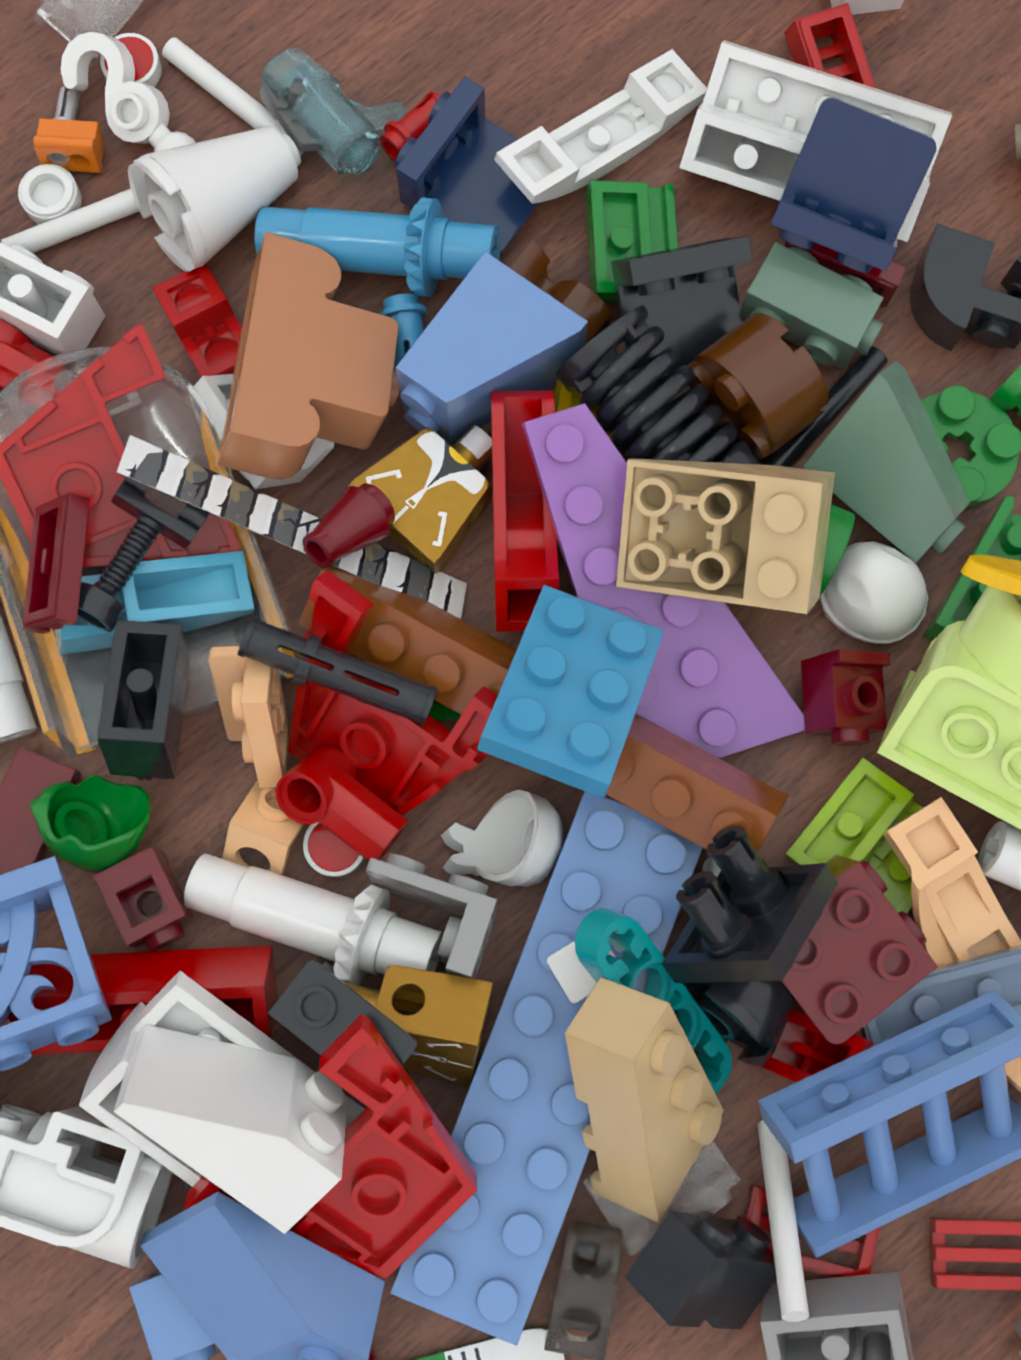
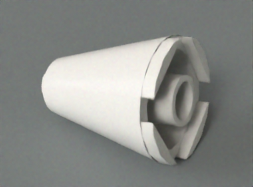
[127,126,301,272]

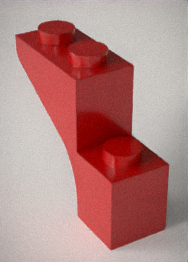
[491,390,559,632]

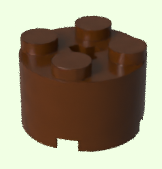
[687,313,829,461]

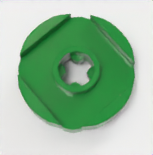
[921,385,1021,509]

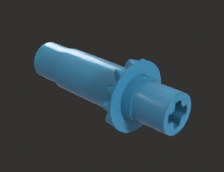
[254,197,500,297]

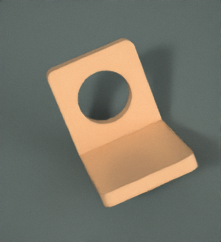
[222,780,304,876]

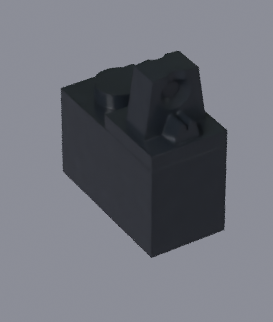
[97,620,190,780]

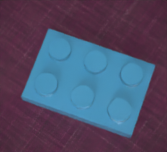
[477,585,665,798]

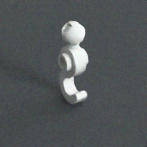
[61,32,196,152]

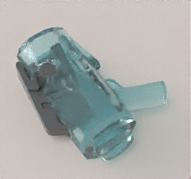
[259,47,406,175]

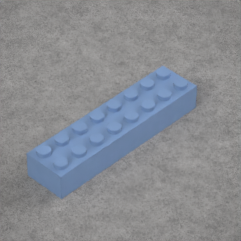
[390,791,702,1346]

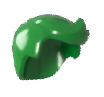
[29,774,152,873]

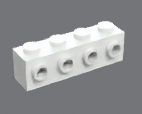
[0,242,106,365]

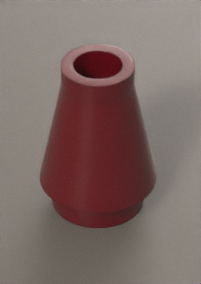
[302,483,395,568]

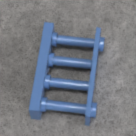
[758,990,1021,1258]

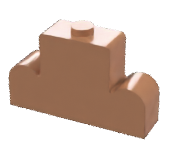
[218,231,399,480]

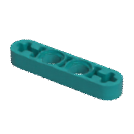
[575,908,732,1094]

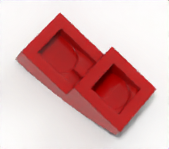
[152,264,242,377]

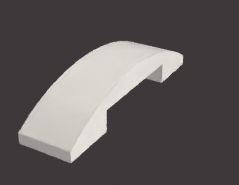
[494,49,707,204]

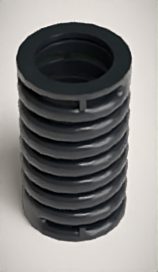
[555,305,764,465]

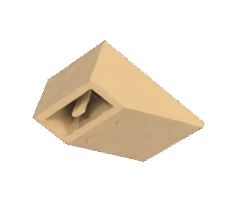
[616,458,835,614]

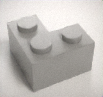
[760,1271,915,1360]

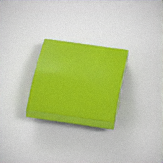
[786,758,923,915]

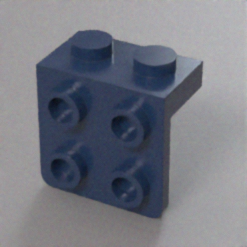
[395,76,541,257]
[771,97,937,273]

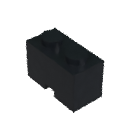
[625,1210,777,1330]

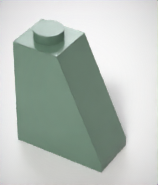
[803,361,970,563]

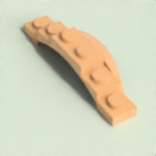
[882,797,1021,1092]

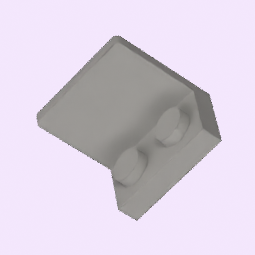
[366,853,497,979]

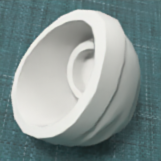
[819,541,928,644]

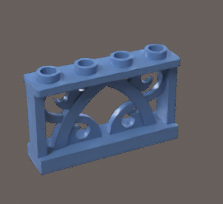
[0,856,112,1071]

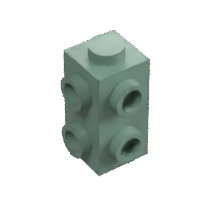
[741,242,884,370]

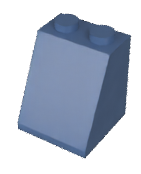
[395,251,588,443]

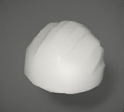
[441,789,564,887]

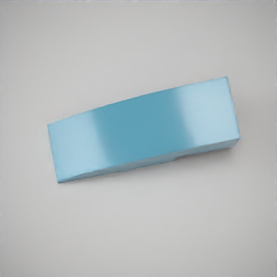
[55,551,254,655]

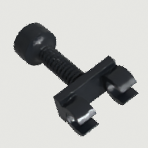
[78,476,210,632]

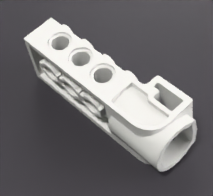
[0,1104,173,1269]

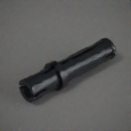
[237,616,438,726]

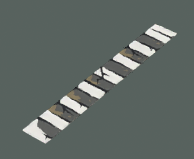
[117,435,467,619]

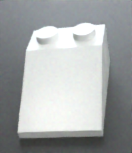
[113,1024,348,1234]

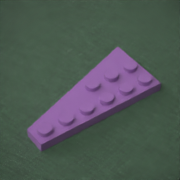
[522,404,805,758]

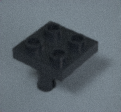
[662,825,838,983]

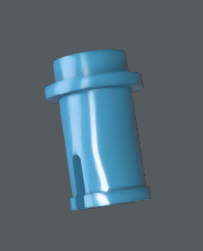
[380,294,427,370]

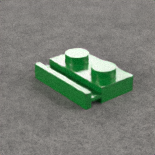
[585,180,678,303]

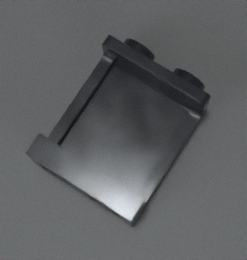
[268,960,418,1069]

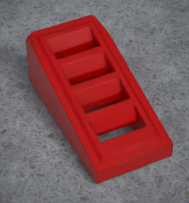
[784,3,876,88]

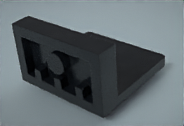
[611,236,753,377]

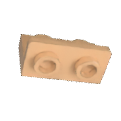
[208,646,290,788]

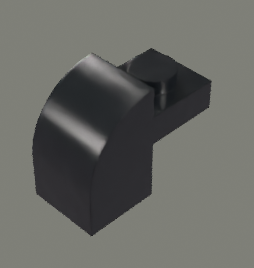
[910,223,1021,351]

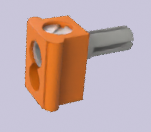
[33,86,105,173]

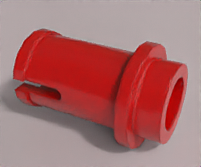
[380,91,440,162]

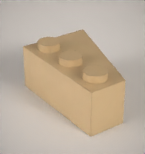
[565,977,724,1223]

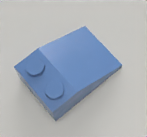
[140,1192,385,1360]

